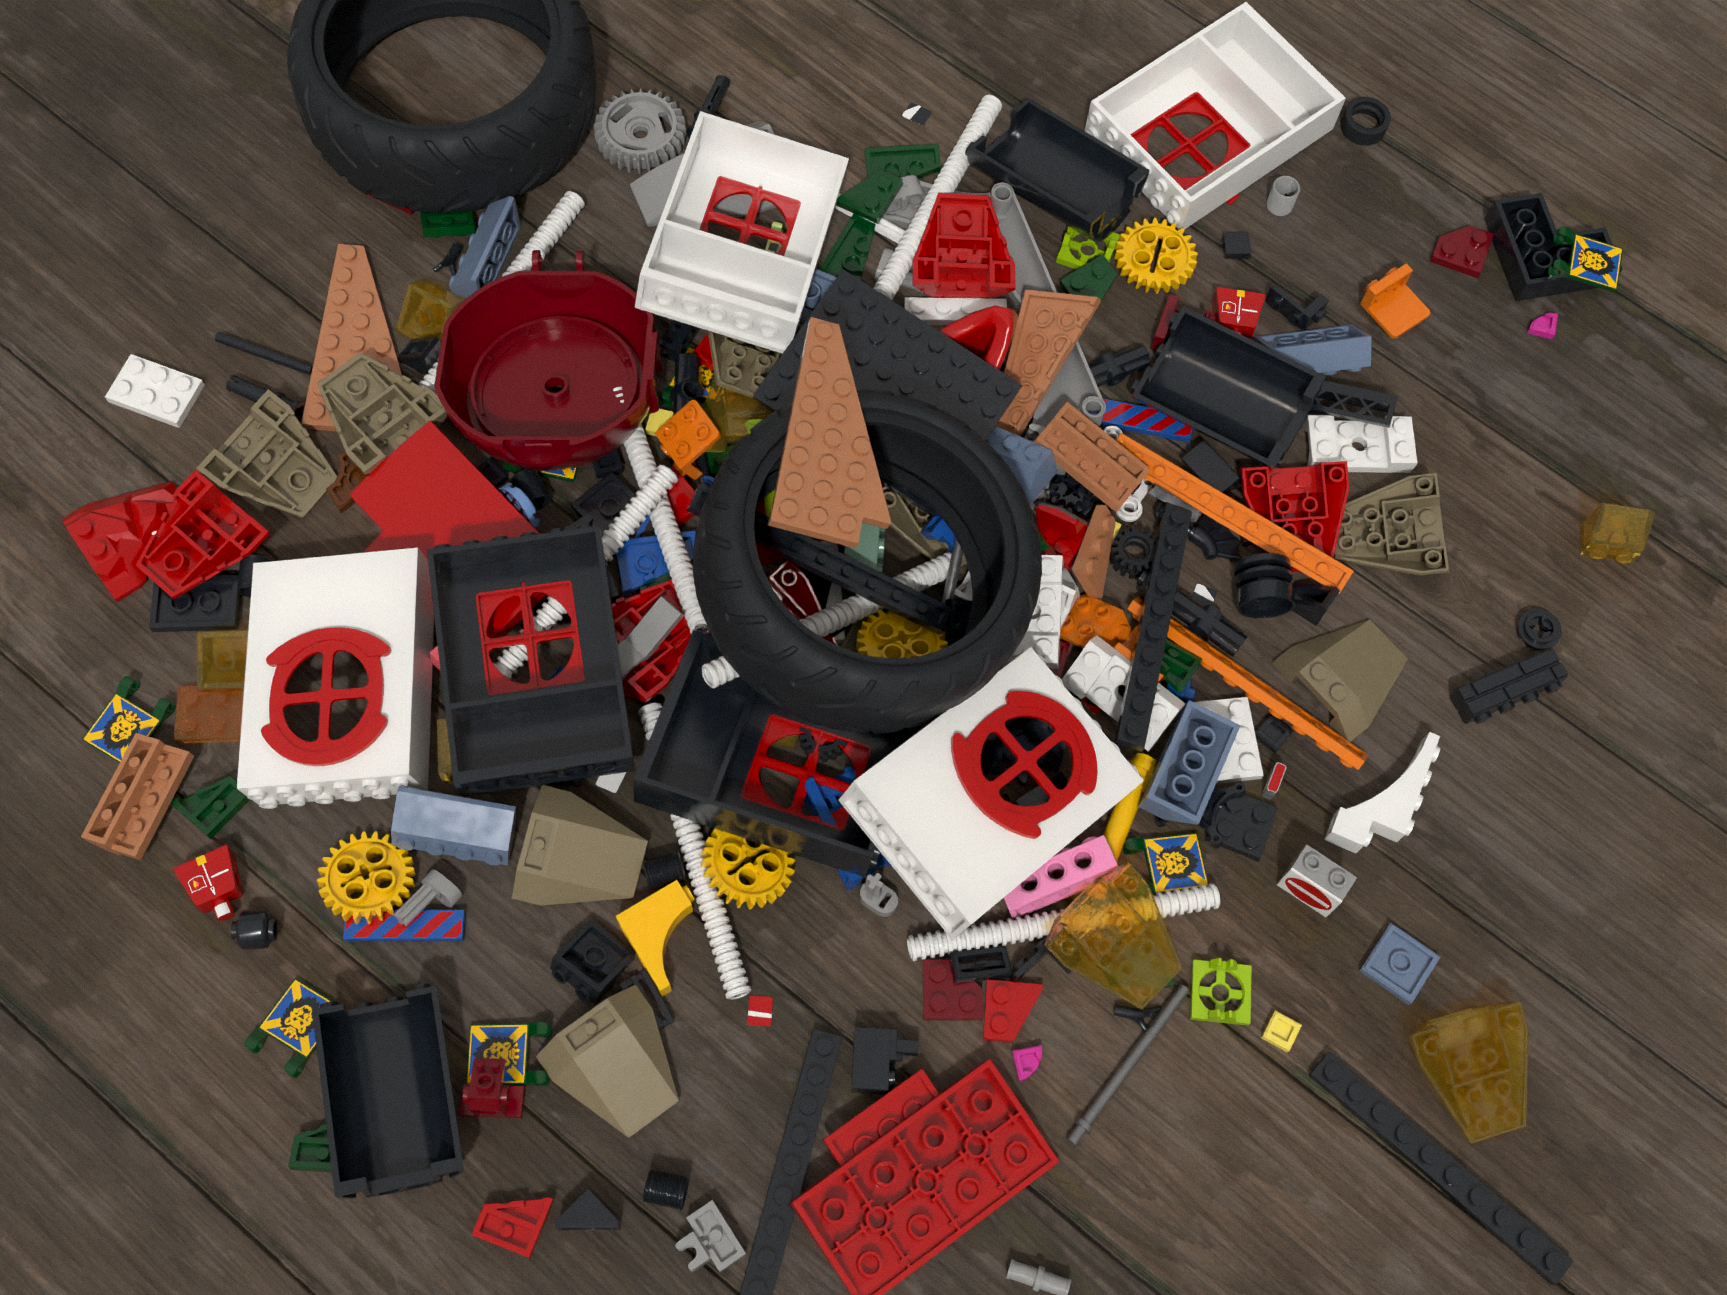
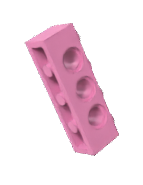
[1004,835,1120,920]

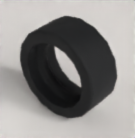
[1341,97,1391,146]

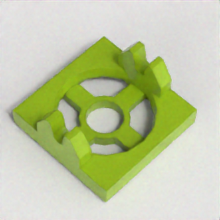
[1056,226,1120,270]
[1190,958,1252,1026]

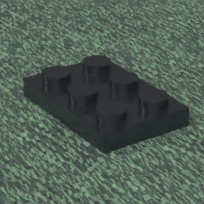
[149,575,240,632]

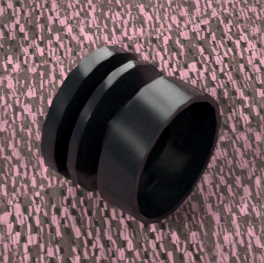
[1233,553,1296,618]

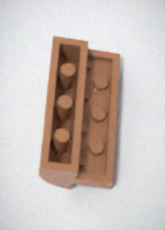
[1034,402,1151,512]
[81,733,194,861]

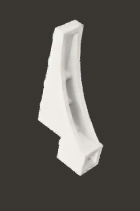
[1324,732,1440,853]

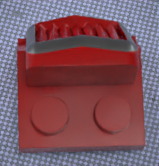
[1035,502,1090,570]

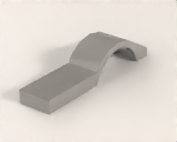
[618,596,684,679]

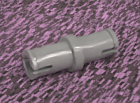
[1006,1259,1072,1295]

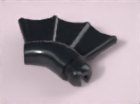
[1187,514,1242,561]

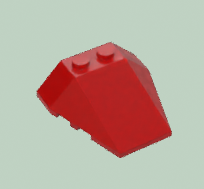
[912,193,1016,299]
[136,469,271,599]
[570,580,691,702]

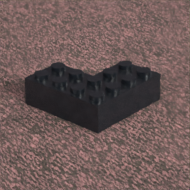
[1485,193,1623,301]

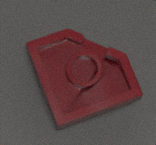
[1430,226,1494,278]
[922,960,983,1021]

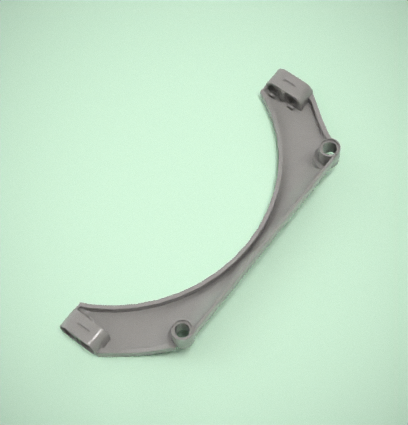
[883,175,1106,510]

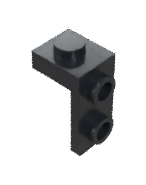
[1265,285,1329,330]
[1011,935,1080,982]

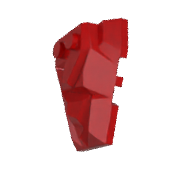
[61,481,177,602]

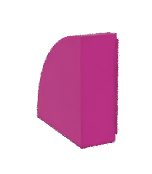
[1527,313,1558,339]
[1011,1045,1042,1082]

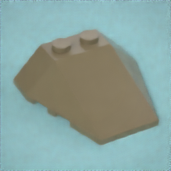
[317,353,447,474]
[196,389,337,519]
[1272,619,1408,742]

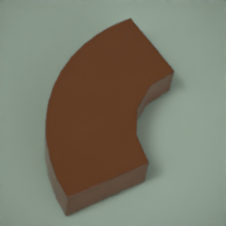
[326,451,369,513]

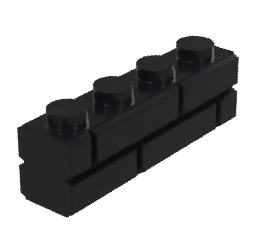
[1450,648,1568,724]

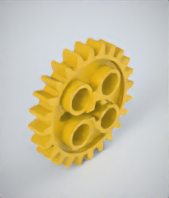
[1114,218,1198,294]
[856,610,948,658]
[700,829,795,910]
[317,831,416,924]

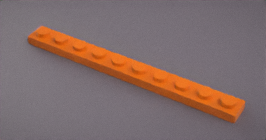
[1116,433,1354,594]
[1127,596,1368,770]

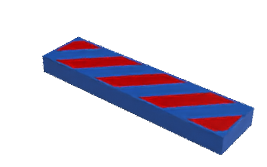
[1088,399,1192,443]
[343,910,466,941]

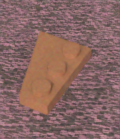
[1072,505,1115,601]

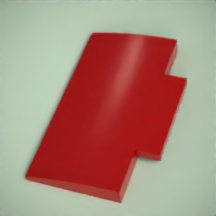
[349,421,545,638]
[789,1059,1060,1295]

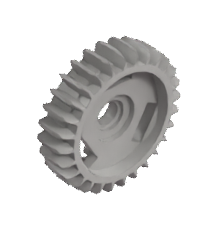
[594,88,686,174]

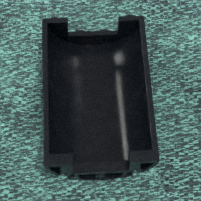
[965,98,1150,242]
[1130,306,1326,470]
[312,983,464,1199]

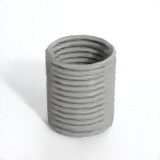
[1266,176,1300,216]

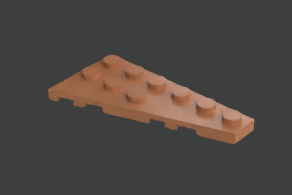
[996,289,1101,436]

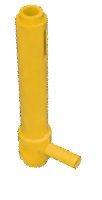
[1083,753,1156,898]

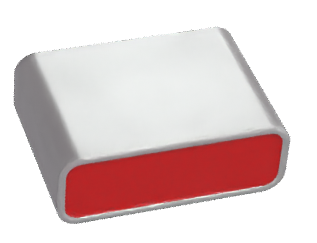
[1262,762,1287,799]

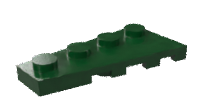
[819,214,876,280]

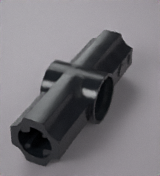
[1088,344,1151,387]
[670,352,703,416]
[1172,590,1248,657]

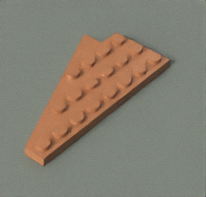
[301,244,402,432]
[768,317,891,548]

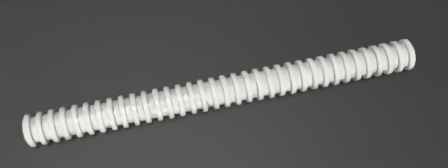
[873,95,1002,300]
[419,191,585,394]
[613,387,710,634]
[493,465,678,680]
[702,552,952,688]
[638,702,751,1000]
[907,883,1220,961]

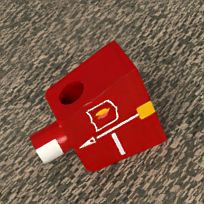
[1212,287,1265,339]
[173,844,243,921]

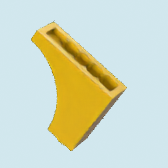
[616,880,694,997]

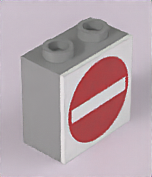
[1277,844,1357,917]

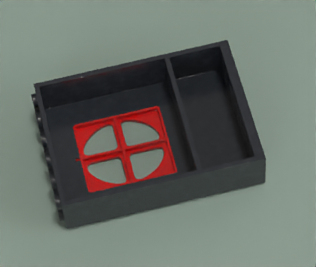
[427,524,636,797]
[634,630,921,878]

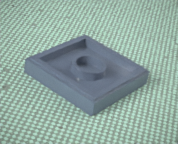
[1359,923,1440,1005]

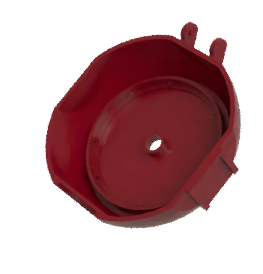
[434,250,663,471]

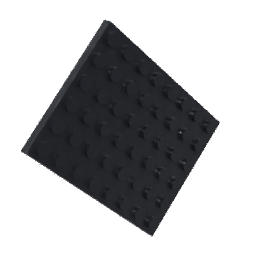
[753,269,1022,518]

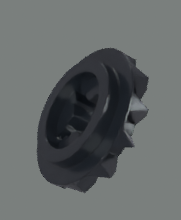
[1050,473,1093,513]
[1516,609,1562,651]

